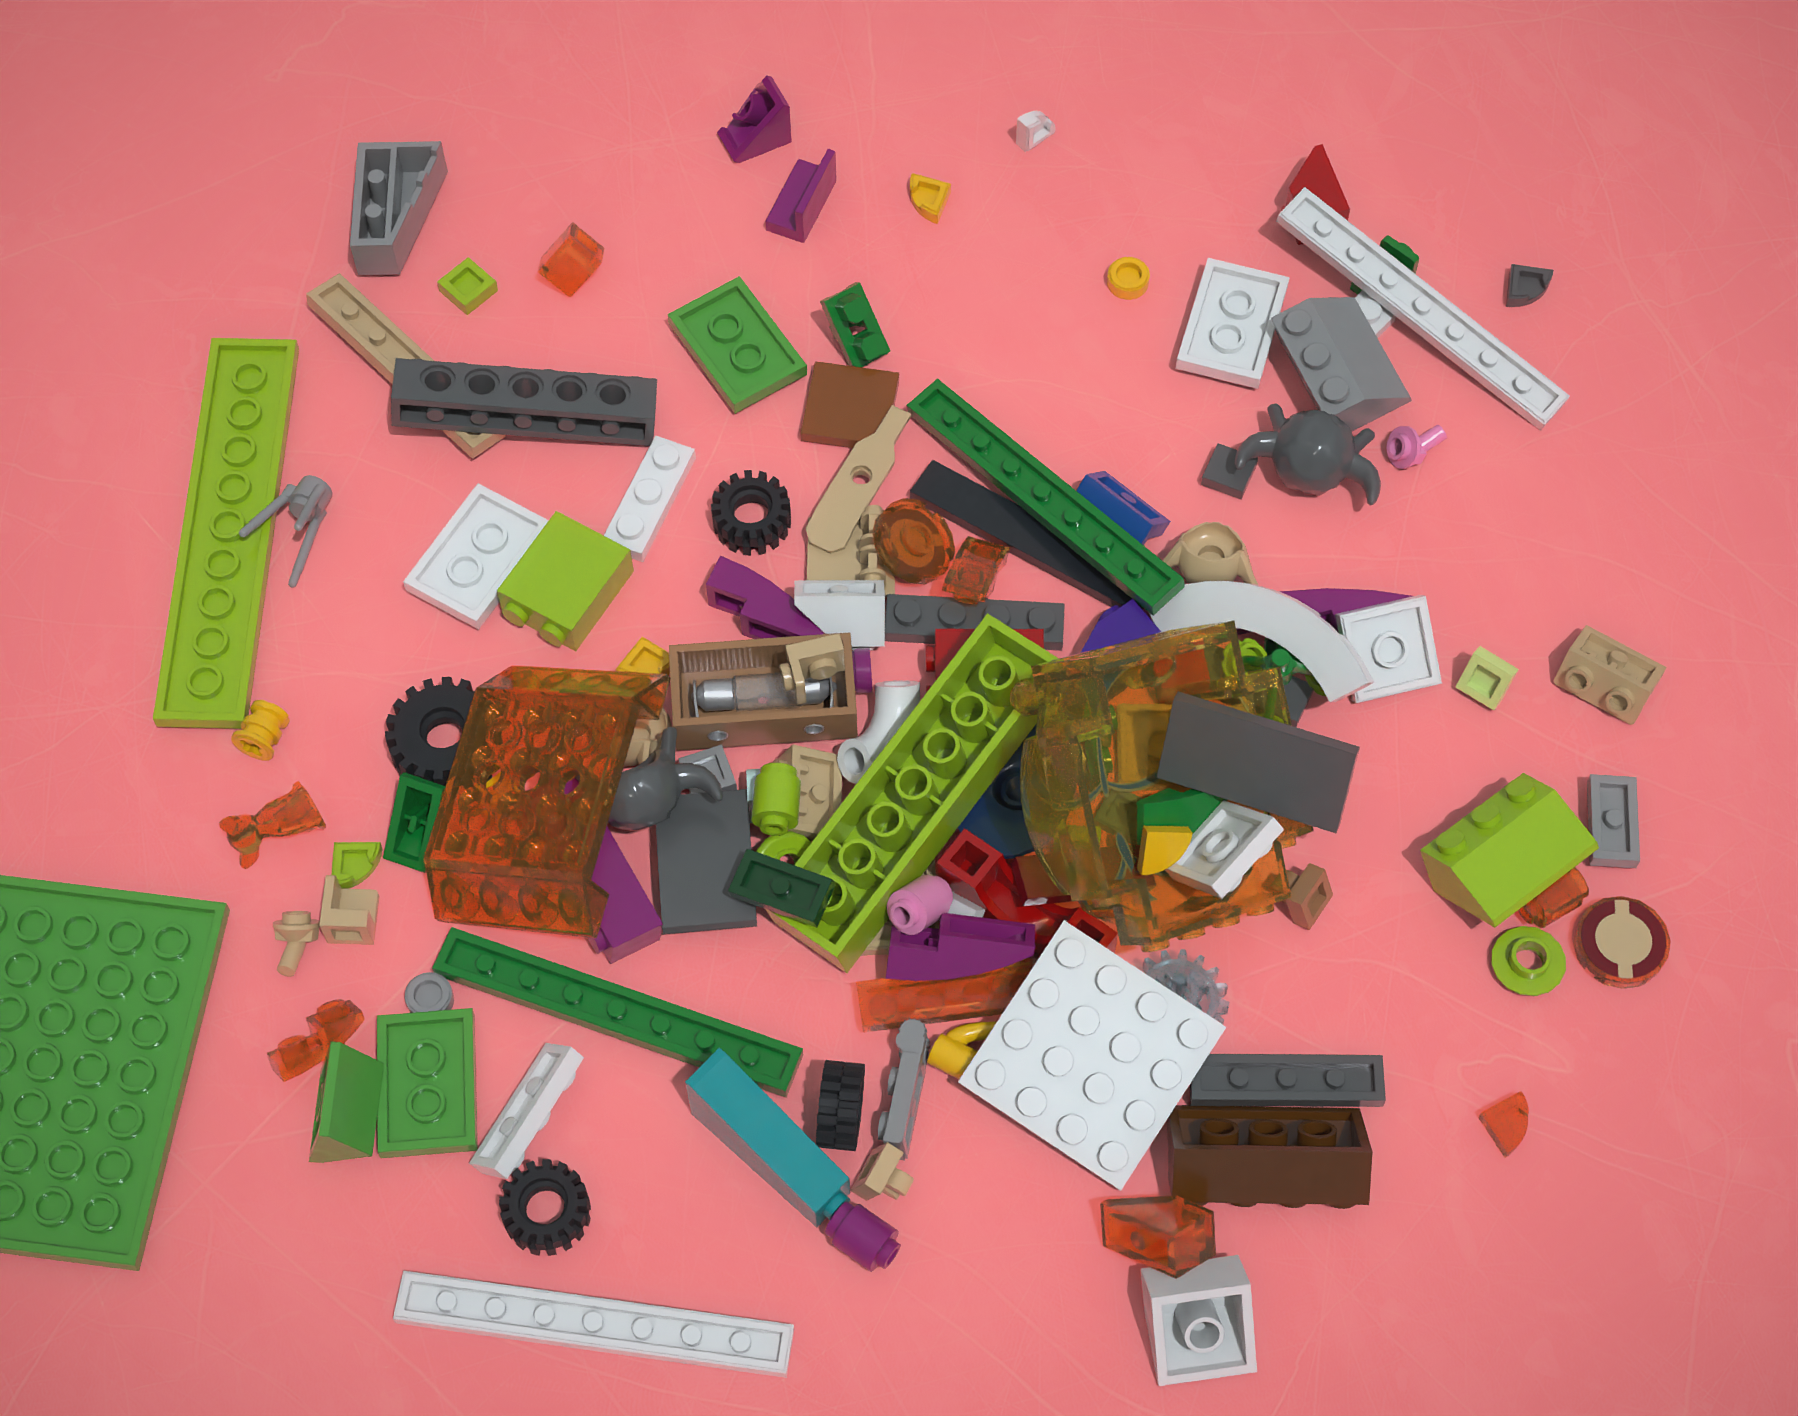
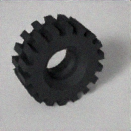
[385,677,505,798]

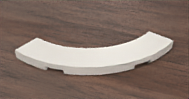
[1150,581,1375,703]

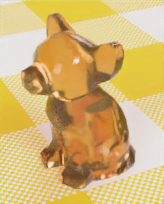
[219,781,327,869]

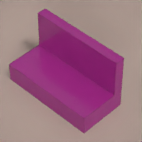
[765,149,837,243]

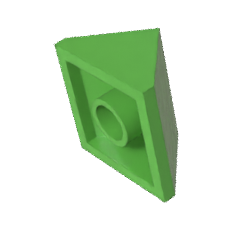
[308,1041,384,1163]

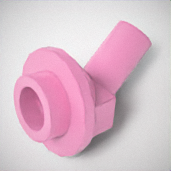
[1386,424,1447,469]

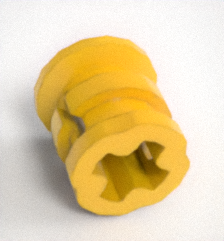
[231,700,290,761]

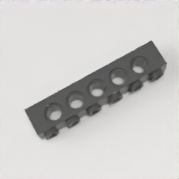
[391,358,657,446]

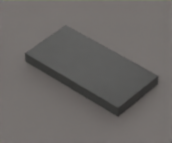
[1157,691,1360,833]

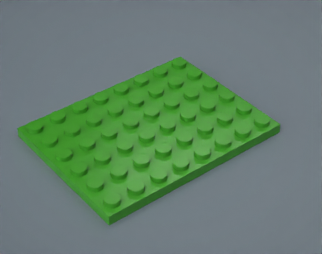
[0,875,230,1271]

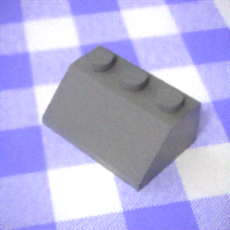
[1271,297,1412,431]

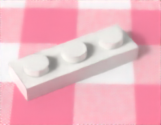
[604,435,696,562]
[469,1043,584,1179]

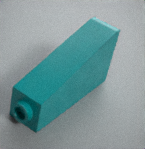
[685,1048,850,1228]

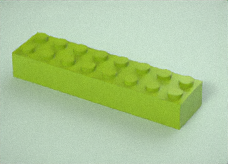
[765,613,1068,973]

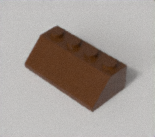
[1167,1105,1373,1209]

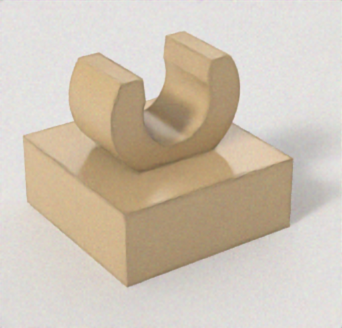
[850,1142,914,1201]

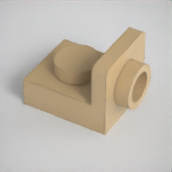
[779,634,845,705]

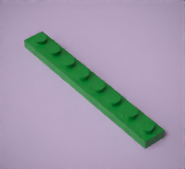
[907,378,1185,616]
[432,927,804,1098]

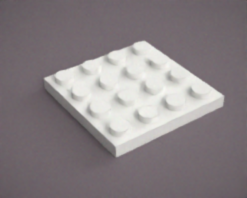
[958,920,1226,1191]

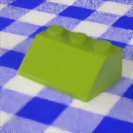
[1420,773,1599,928]

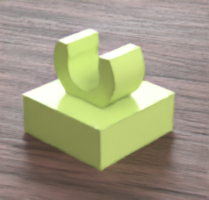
[1456,646,1519,710]

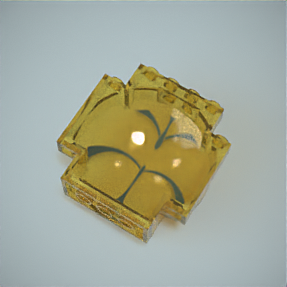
[1010,620,1314,952]

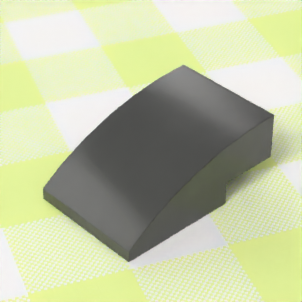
[656,789,757,934]

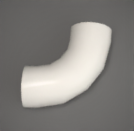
[837,680,920,784]

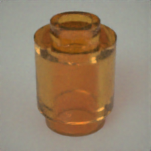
[1518,867,1589,928]

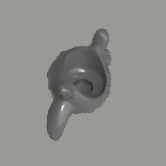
[1235,403,1381,506]
[564,726,723,848]

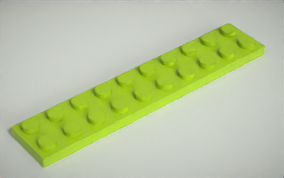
[153,338,299,729]

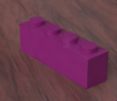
[520,772,663,964]

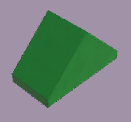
[383,772,455,873]

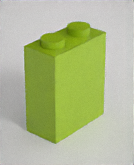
[497,511,634,652]

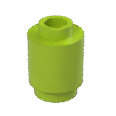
[751,763,801,836]

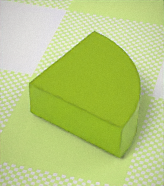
[331,842,383,889]

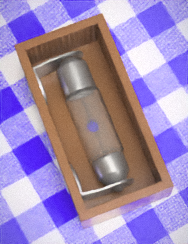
[669,632,858,751]

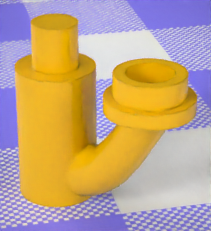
[927,1021,997,1079]

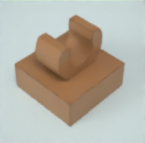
[1274,863,1333,930]

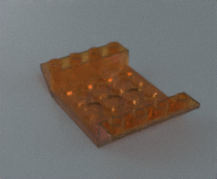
[424,665,671,938]

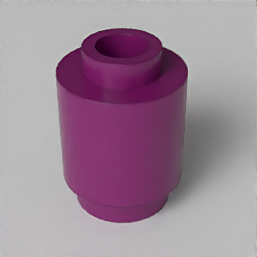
[825,1201,901,1272]

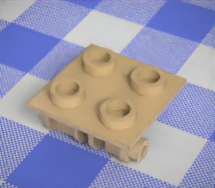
[807,505,895,597]

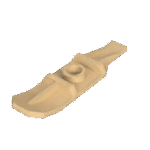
[805,405,911,554]

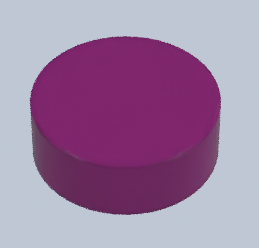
[852,648,872,694]

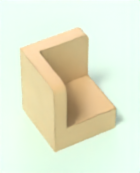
[319,875,380,945]

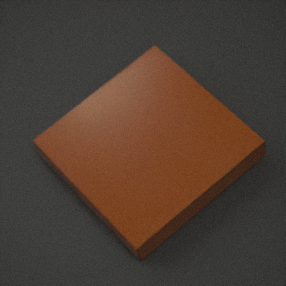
[800,361,899,448]

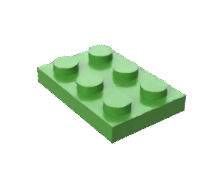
[667,276,807,414]
[377,1008,478,1159]

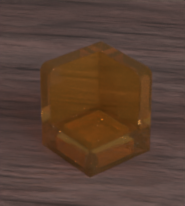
[537,222,605,297]

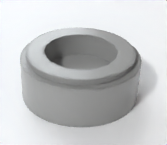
[405,972,454,1013]

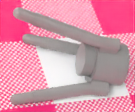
[239,475,333,588]

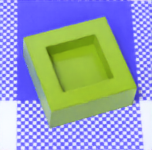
[437,257,498,315]

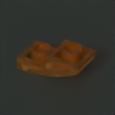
[942,536,1010,604]
[266,999,365,1082]

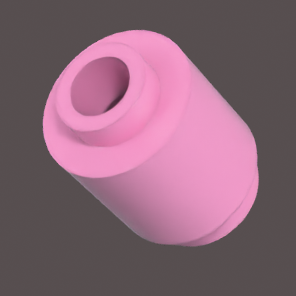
[887,875,953,935]

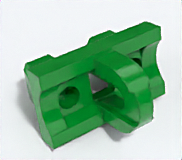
[820,282,891,367]

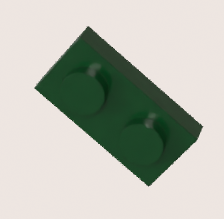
[728,849,836,928]

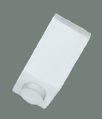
[794,580,885,651]

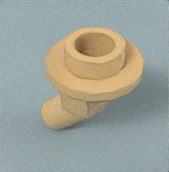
[273,911,320,977]

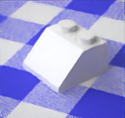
[1141,1255,1257,1386]

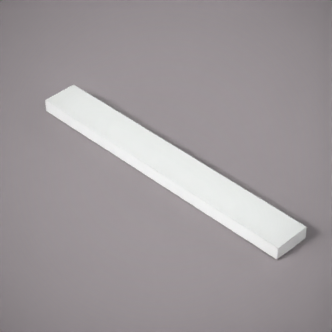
[1276,187,1570,431]
[393,1271,795,1378]

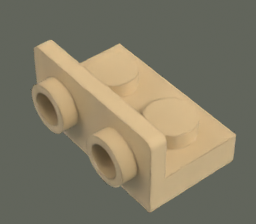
[1553,625,1667,725]
[771,744,842,841]

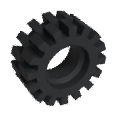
[711,470,791,556]
[816,1060,865,1151]
[499,1159,591,1256]

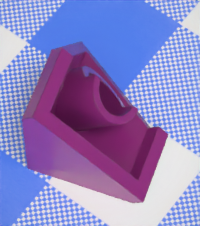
[717,75,792,163]

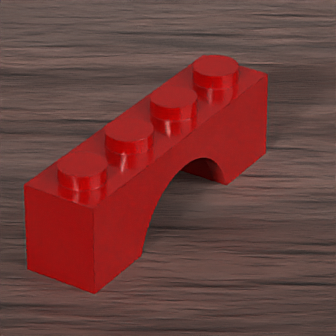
[936,828,1118,956]

